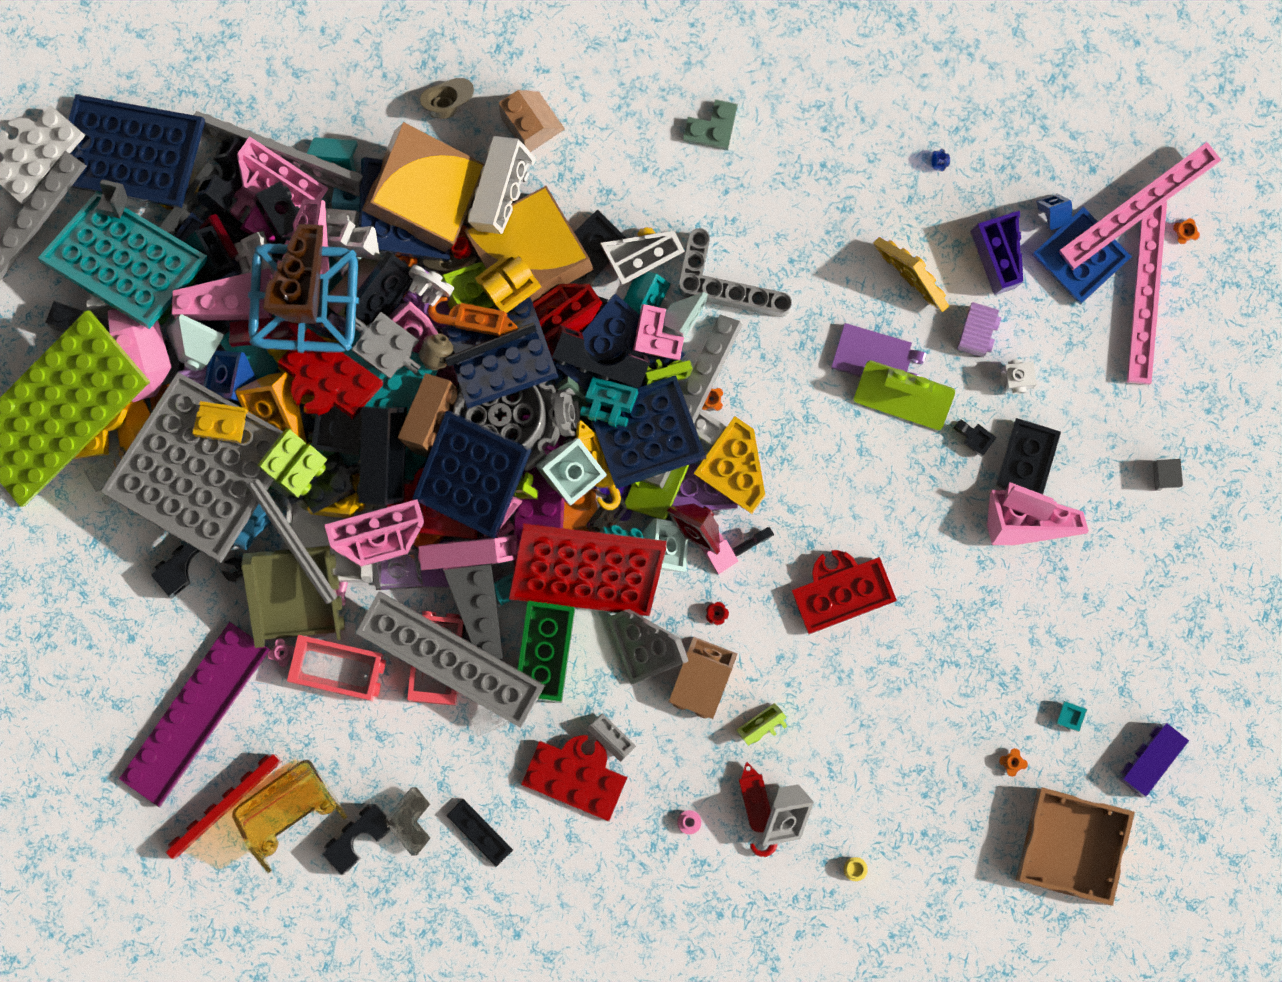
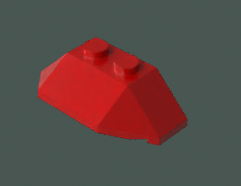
[533,284,602,350]

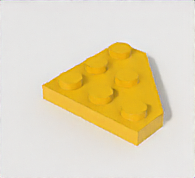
[873,237,949,312]
[694,416,766,514]

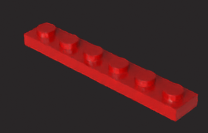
[166,754,283,859]

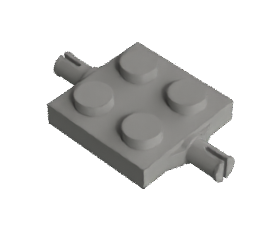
[352,312,421,379]

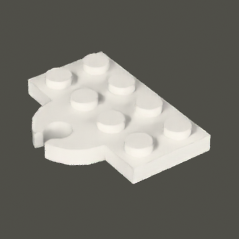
[0,105,85,206]

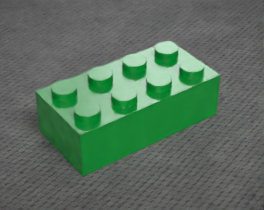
[518,601,575,703]

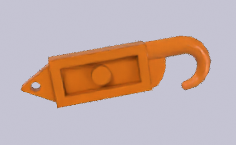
[428,296,518,336]

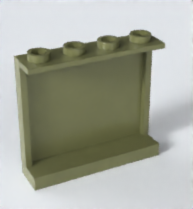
[242,545,345,648]

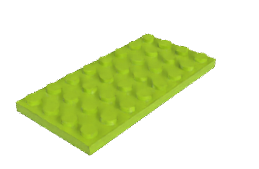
[0,310,150,507]

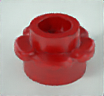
[451,237,473,259]
[706,602,729,625]

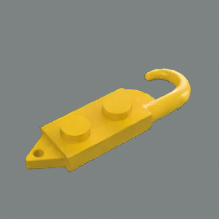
[573,420,621,510]

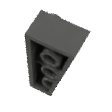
[443,564,503,659]

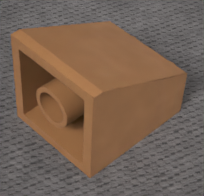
[499,90,565,152]
[669,637,738,719]

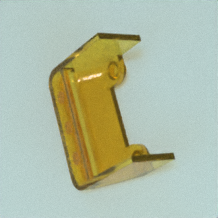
[232,760,348,873]

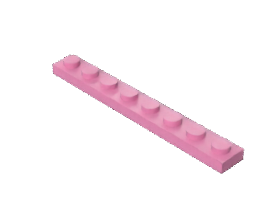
[1059,142,1221,270]
[1127,201,1167,385]

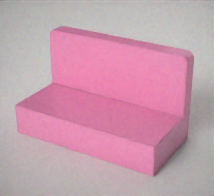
[1003,482,1057,522]

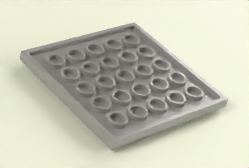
[101,372,283,563]

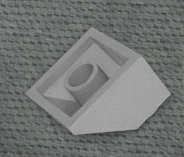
[760,784,814,846]

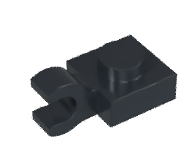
[953,419,997,457]

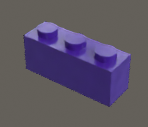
[1119,723,1189,797]

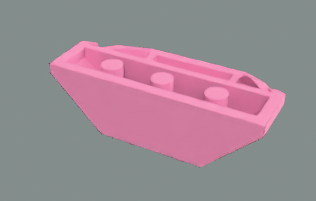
[237,136,329,214]
[108,309,171,402]
[324,500,424,567]

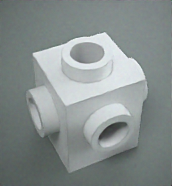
[1000,359,1037,394]

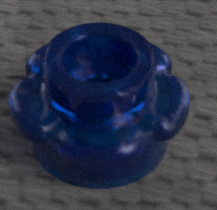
[931,148,950,171]

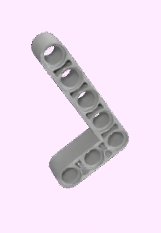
[679,228,792,317]

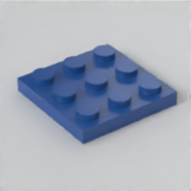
[1032,207,1132,305]

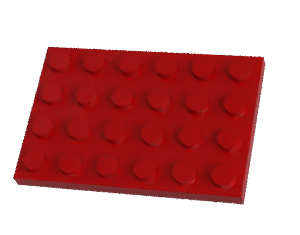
[509,523,666,616]

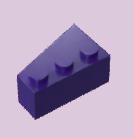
[970,210,1023,296]

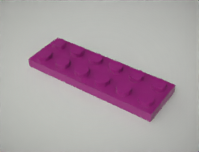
[514,415,567,547]

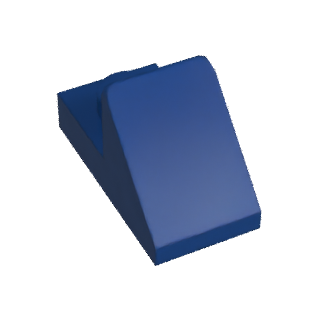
[1036,194,1072,230]

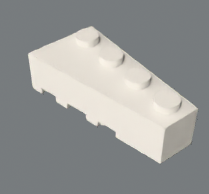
[468,136,536,234]

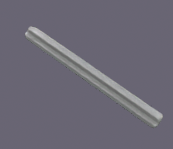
[248,479,337,603]

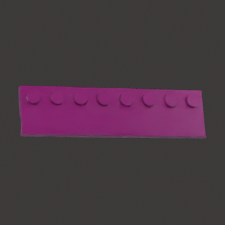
[119,621,270,807]

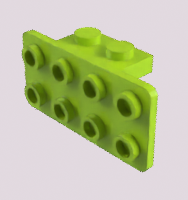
[854,360,956,430]
[624,435,700,520]

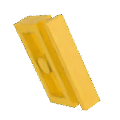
[192,401,248,444]

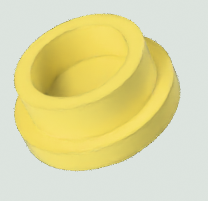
[844,857,868,881]

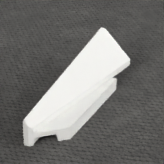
[281,219,380,260]

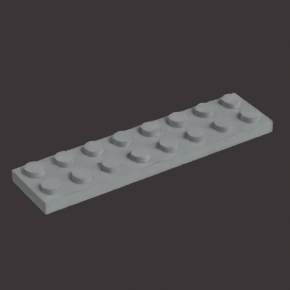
[356,591,545,728]

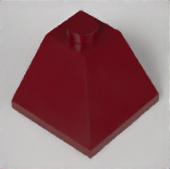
[667,503,720,555]

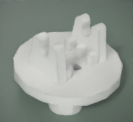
[409,264,454,307]

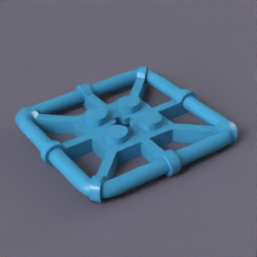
[248,244,359,353]

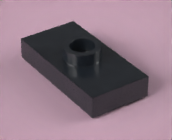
[201,209,250,244]

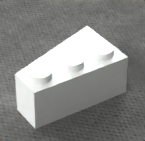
[600,231,685,285]

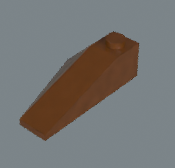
[263,224,324,324]

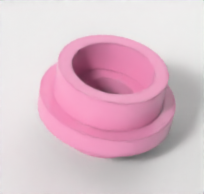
[678,810,701,834]

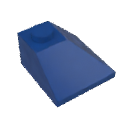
[203,350,257,404]

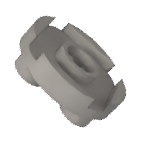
[551,389,580,437]

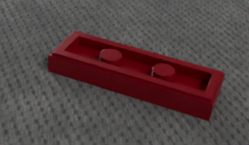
[229,317,299,347]

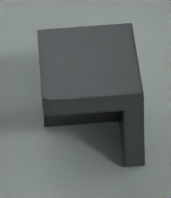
[96,180,128,218]
[1153,459,1183,491]

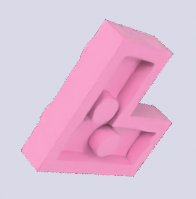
[633,304,684,361]

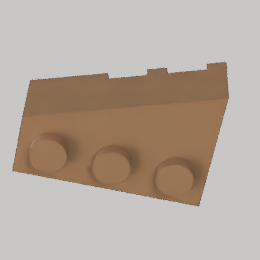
[398,373,458,458]

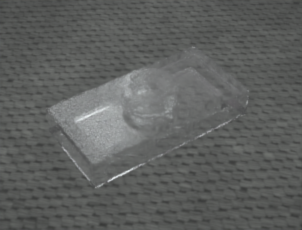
[469,708,511,736]

